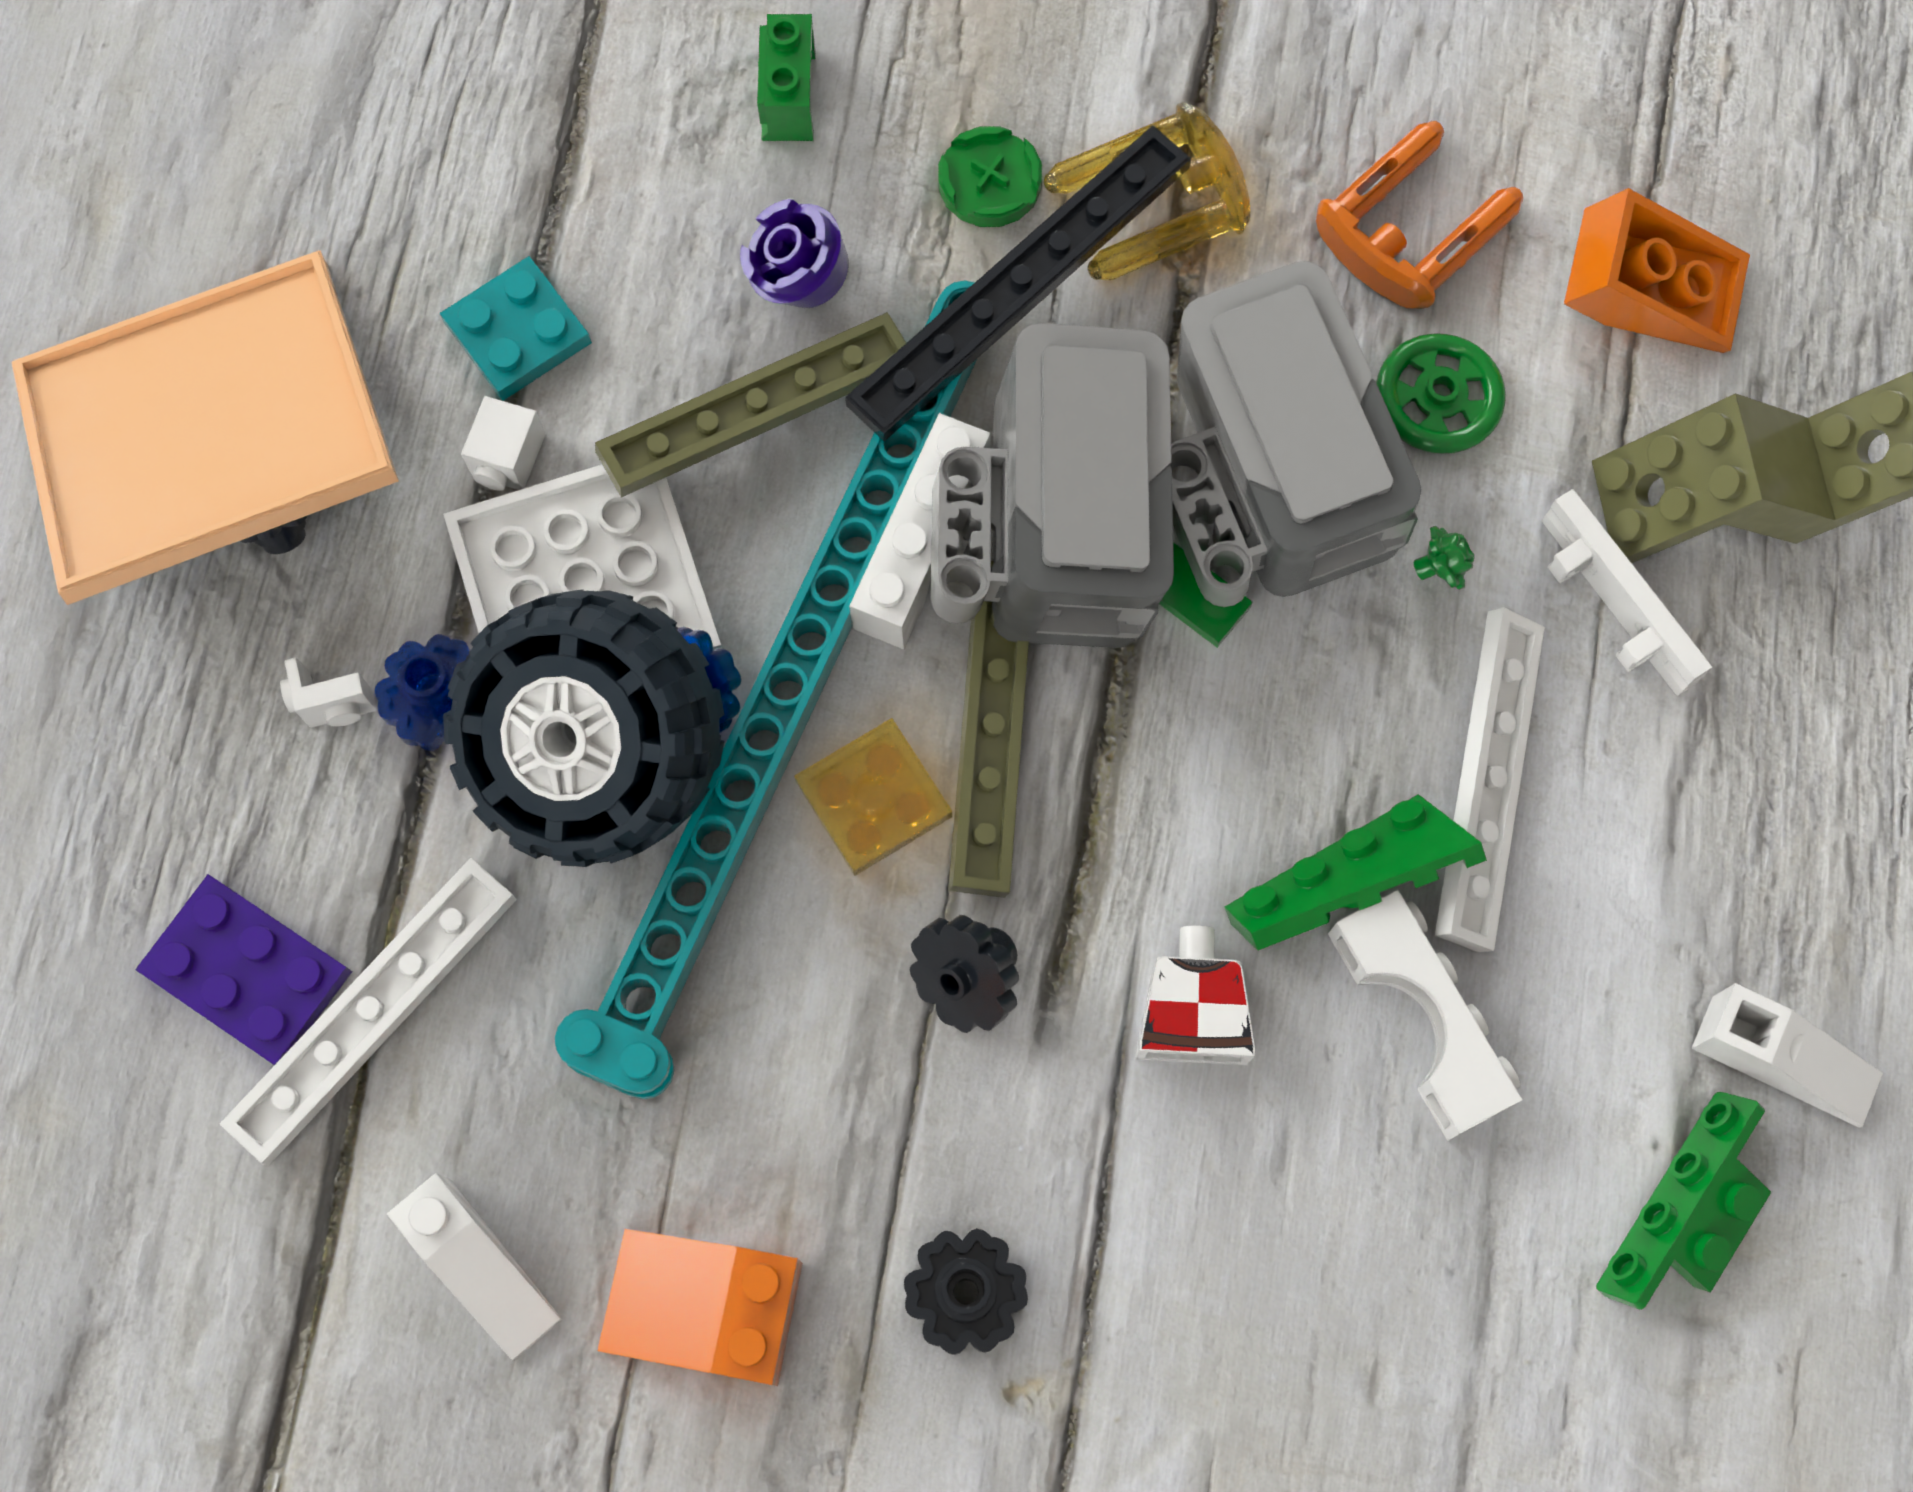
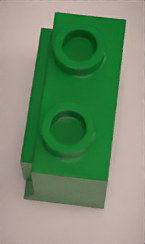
[757,14,816,141]

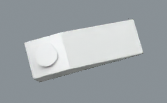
[387,1173,562,1361]

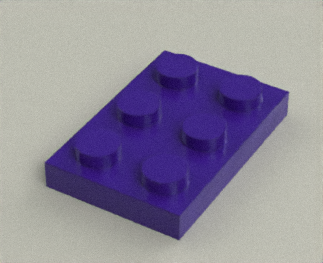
[135,874,353,1065]

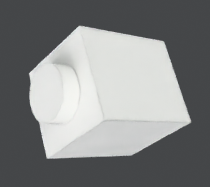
[461,396,546,491]

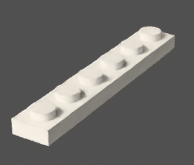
[1435,607,1545,952]
[220,858,517,1166]

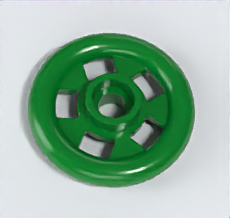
[1376,333,1506,454]

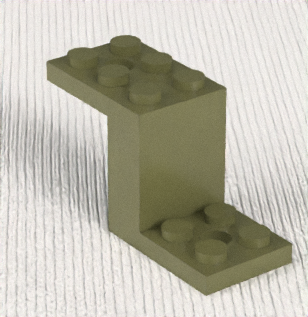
[1592,371,1913,563]

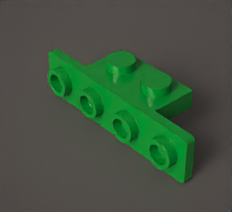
[1596,1092,1771,1310]

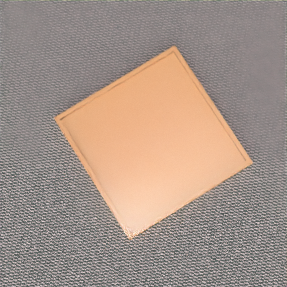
[12,250,399,605]

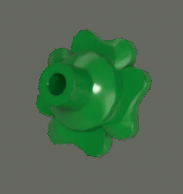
[1413,526,1475,590]

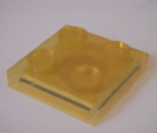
[794,718,953,876]

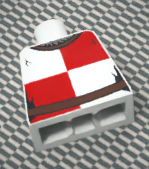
[1136,926,1255,1065]

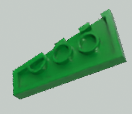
[1224,794,1487,951]

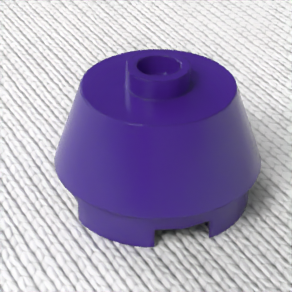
[740,199,849,308]

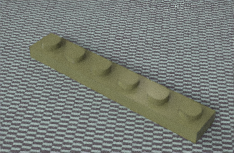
[595,312,906,498]
[948,561,1029,898]

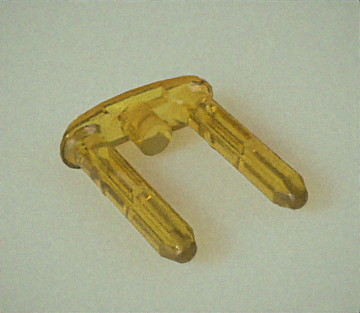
[1044,102,1251,281]

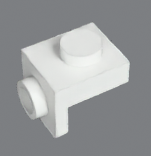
[280,657,377,728]

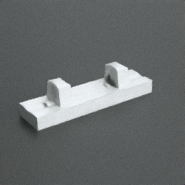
[1542,489,1712,696]

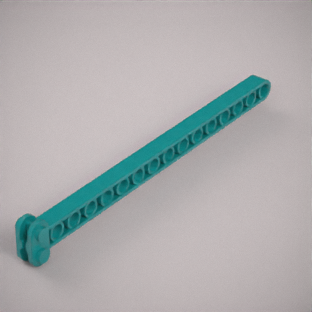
[555,280,977,1099]

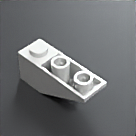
[1691,983,1883,1128]

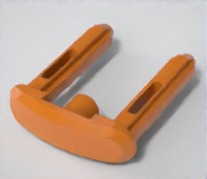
[1316,121,1523,309]

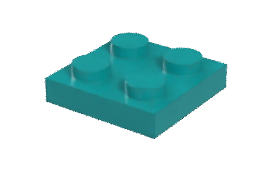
[440,256,592,401]

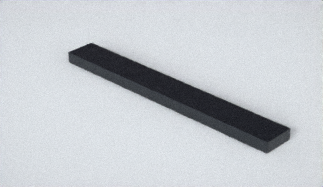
[845,125,1192,442]

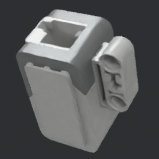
[1170,261,1421,607]
[931,323,1174,648]

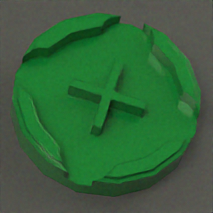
[938,126,1042,227]

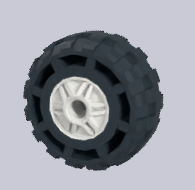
[443,589,725,867]

